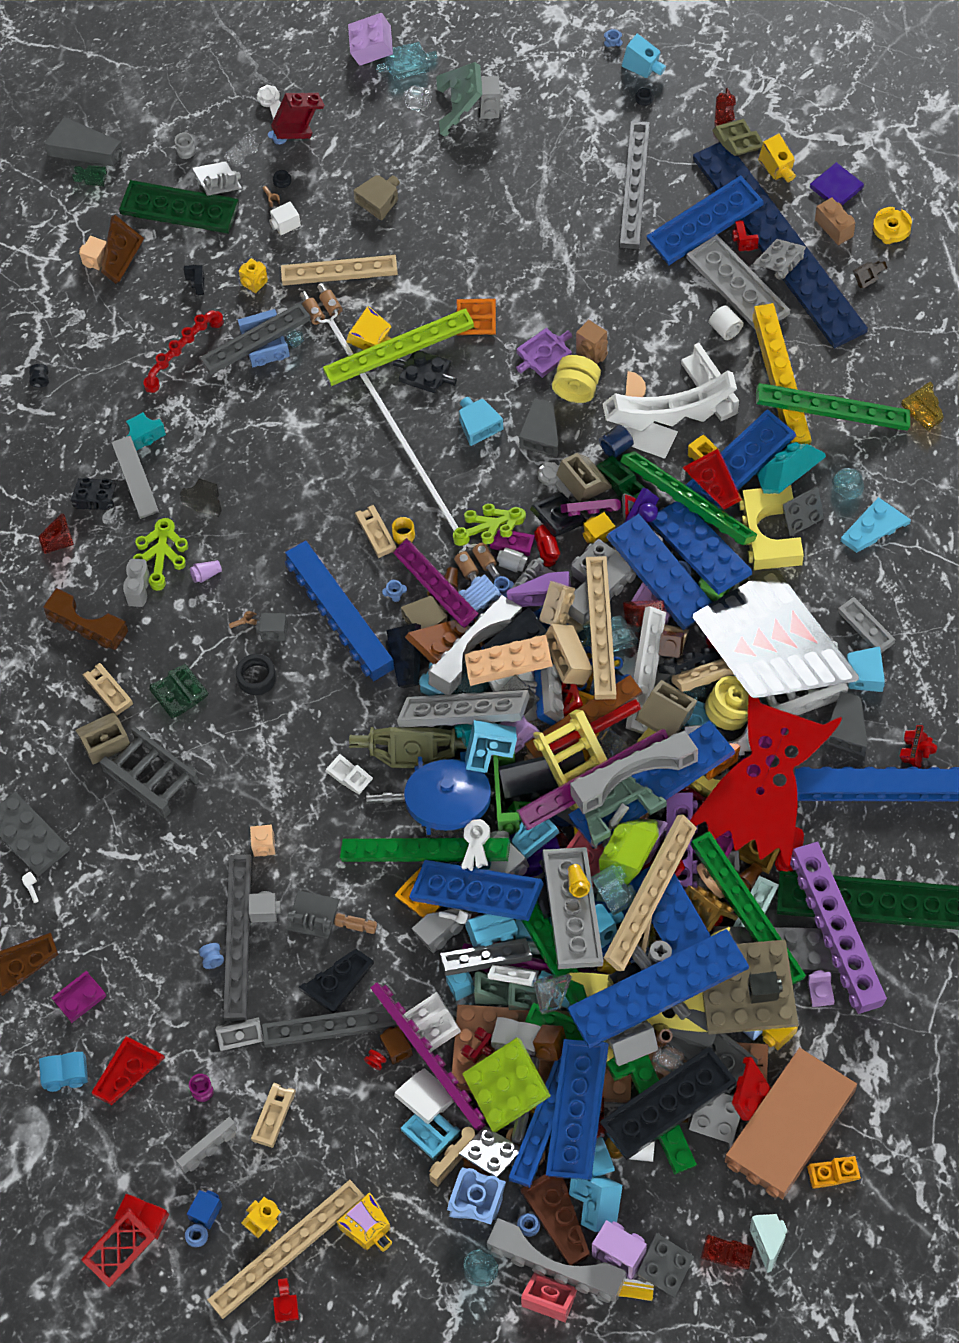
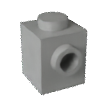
[249,891,281,922]

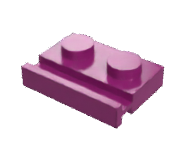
[51,971,106,1023]

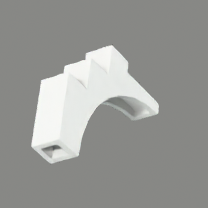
[603,371,737,431]

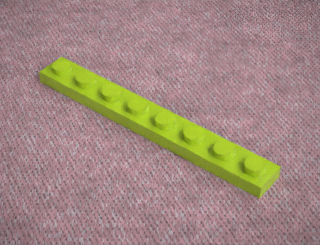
[323,308,474,386]

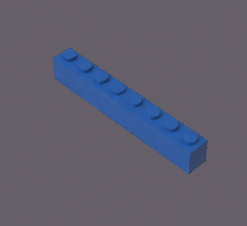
[285,541,394,682]
[794,767,959,801]

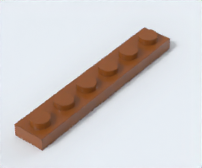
[525,675,642,758]

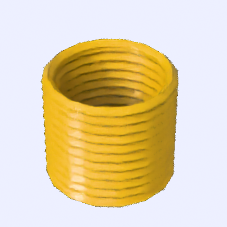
[392,517,415,545]

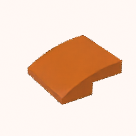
[457,299,496,335]

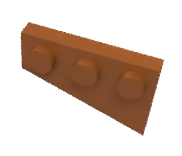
[405,620,467,664]

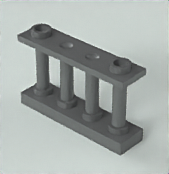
[100,726,199,818]

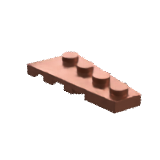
[520,1174,590,1266]

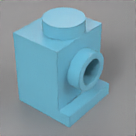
[446,972,474,1001]

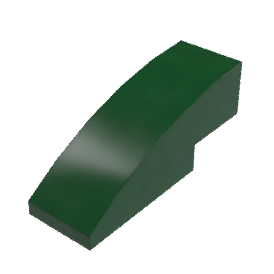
[596,456,645,499]

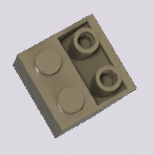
[556,453,612,502]
[635,680,697,737]
[75,712,130,765]

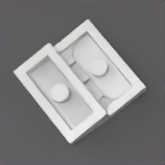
[488,965,539,987]
[404,992,461,1051]
[395,1068,454,1124]

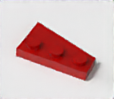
[682,448,742,510]

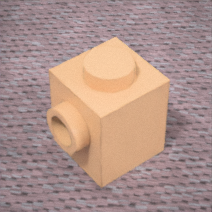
[79,236,106,270]
[250,825,275,857]

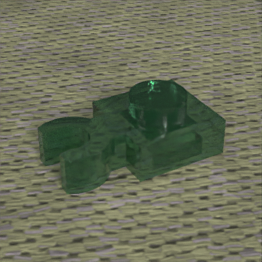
[72,165,107,186]

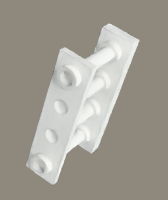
[765,683,848,716]

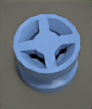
[199,943,224,969]

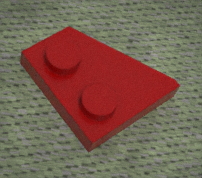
[732,1057,771,1121]

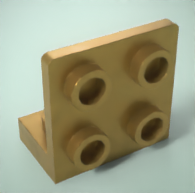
[685,885,738,932]

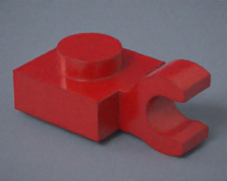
[273,1278,299,1323]

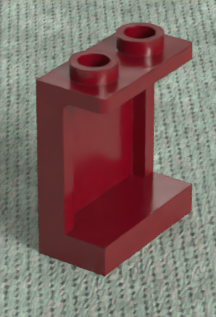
[271,93,325,139]

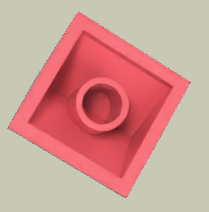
[521,1272,577,1323]

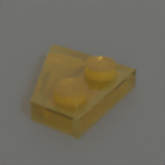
[901,381,944,431]

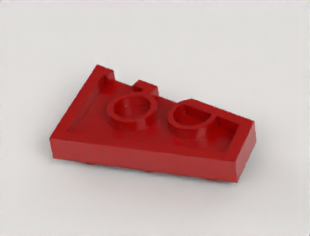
[91,1036,165,1105]

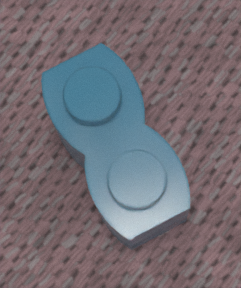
[39,1052,88,1092]

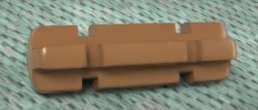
[334,913,377,934]

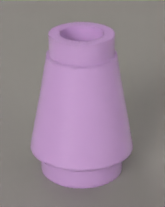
[190,560,222,583]

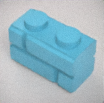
[465,914,518,947]

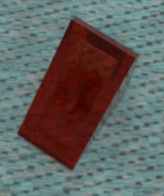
[38,513,74,553]
[623,600,666,626]

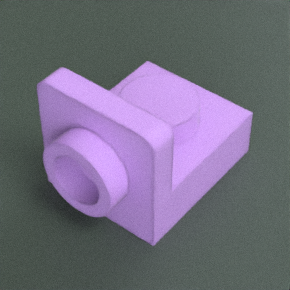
[807,970,835,1007]

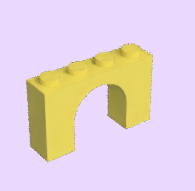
[739,485,804,570]

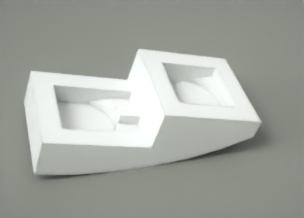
[326,754,373,794]

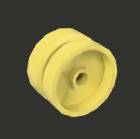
[552,355,601,403]
[705,676,749,731]

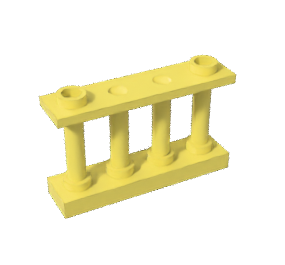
[533,709,607,810]

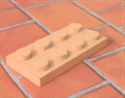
[464,635,553,686]

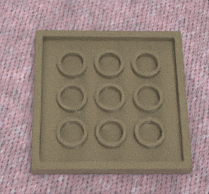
[702,940,798,1035]

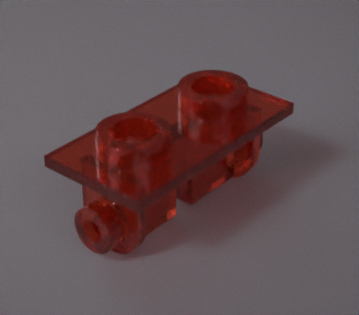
[715,88,736,126]

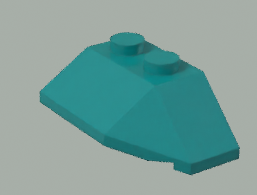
[757,442,826,494]

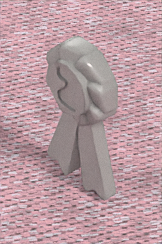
[537,462,574,499]

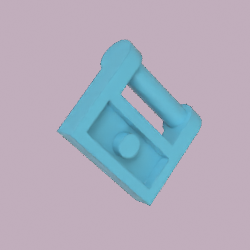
[401,1114,462,1160]

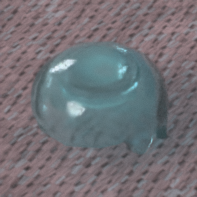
[832,468,864,500]
[463,1249,499,1287]

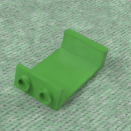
[493,752,520,839]

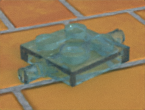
[375,42,438,80]
[580,615,642,652]

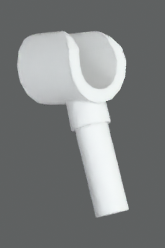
[22,872,38,903]
[439,910,471,924]

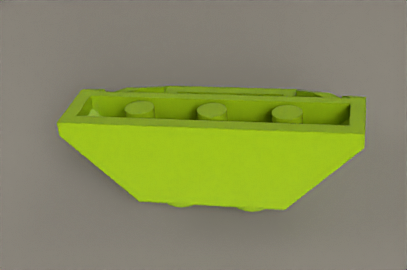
[599,819,659,894]

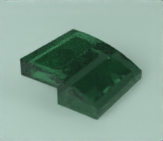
[149,664,209,719]

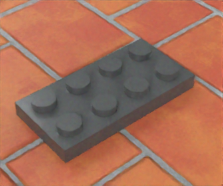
[0,792,70,878]

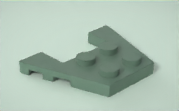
[436,62,482,137]
[585,776,667,845]

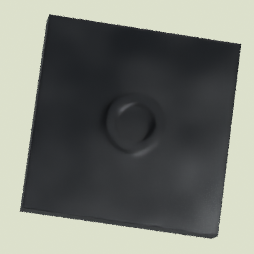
[530,493,587,537]

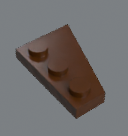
[101,215,144,284]
[0,933,59,996]

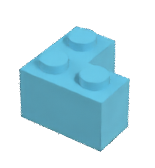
[465,720,517,773]

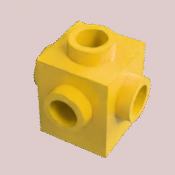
[239,258,268,294]
[241,1197,281,1238]

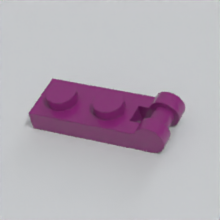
[561,499,621,516]

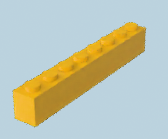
[752,303,811,446]

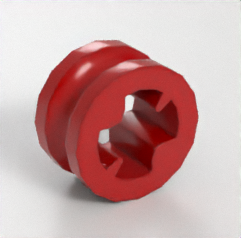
[364,1050,387,1070]

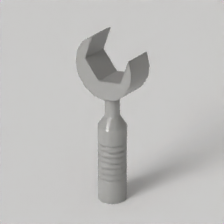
[591,803,629,849]

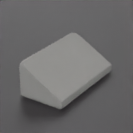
[216,1017,264,1051]

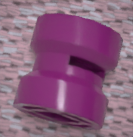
[189,1074,214,1102]

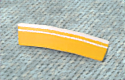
[619,1279,654,1301]

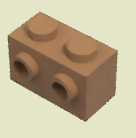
[815,197,856,245]
[576,319,608,364]

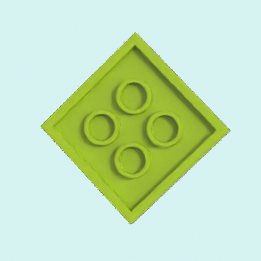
[462,1038,551,1132]

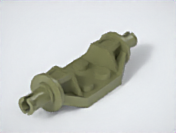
[349,727,466,768]

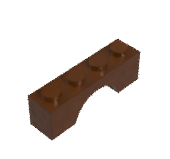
[43,588,128,650]

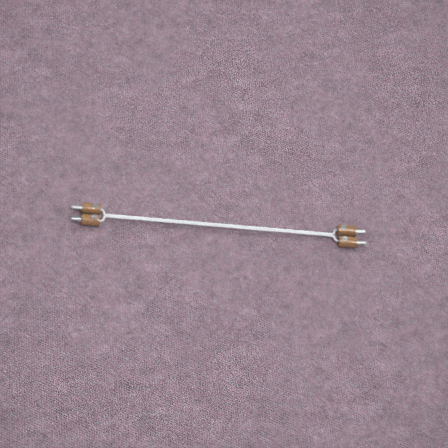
[300,283,499,581]

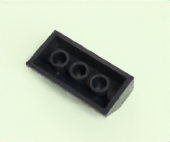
[498,750,585,807]

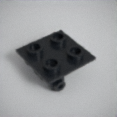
[70,477,118,510]

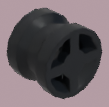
[29,364,49,388]

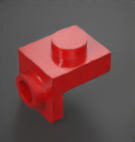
[732,221,759,251]

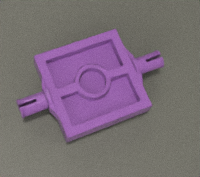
[516,327,572,378]

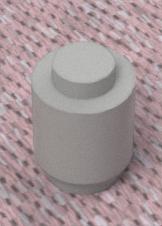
[497,547,528,573]

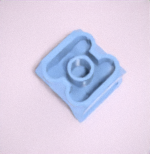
[447,1167,506,1225]

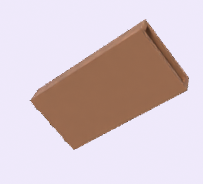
[725,1047,857,1200]

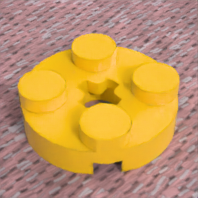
[873,207,912,244]

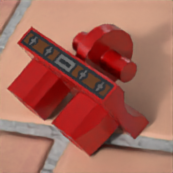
[900,725,937,769]

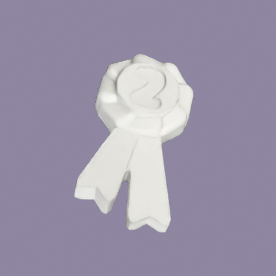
[257,85,281,119]
[461,819,490,871]

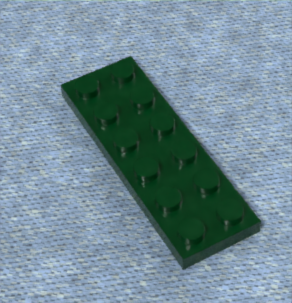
[119,180,239,234]

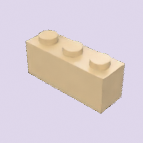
[545,624,593,685]

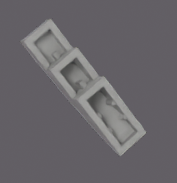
[111,436,159,519]

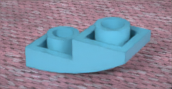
[592,1131,615,1177]

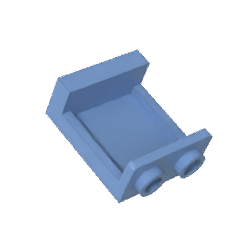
[238,309,290,367]

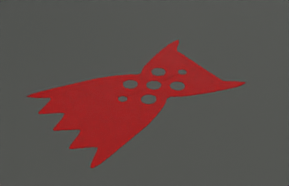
[690,695,842,867]

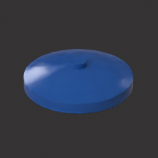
[404,759,491,830]

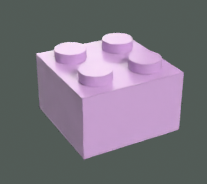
[348,13,393,66]
[592,1220,647,1279]

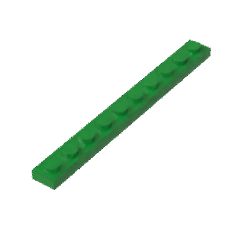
[521,903,635,1081]

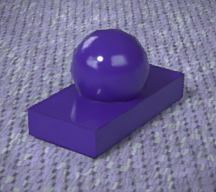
[624,488,659,523]

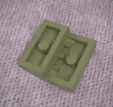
[712,119,763,156]

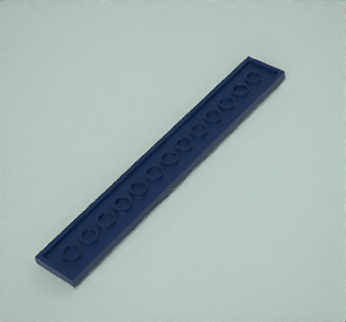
[693,142,868,349]

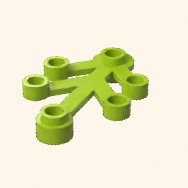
[453,504,526,546]
[133,518,188,591]

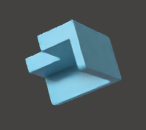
[569,1175,623,1232]

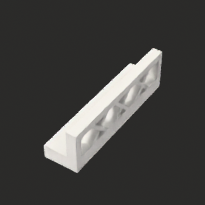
[681,343,739,421]

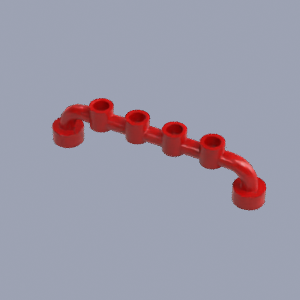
[143,310,224,393]

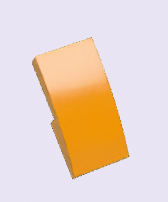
[807,1156,861,1189]

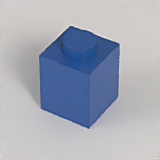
[187,1190,222,1230]

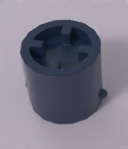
[599,424,634,458]

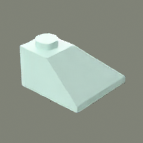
[750,1214,787,1273]

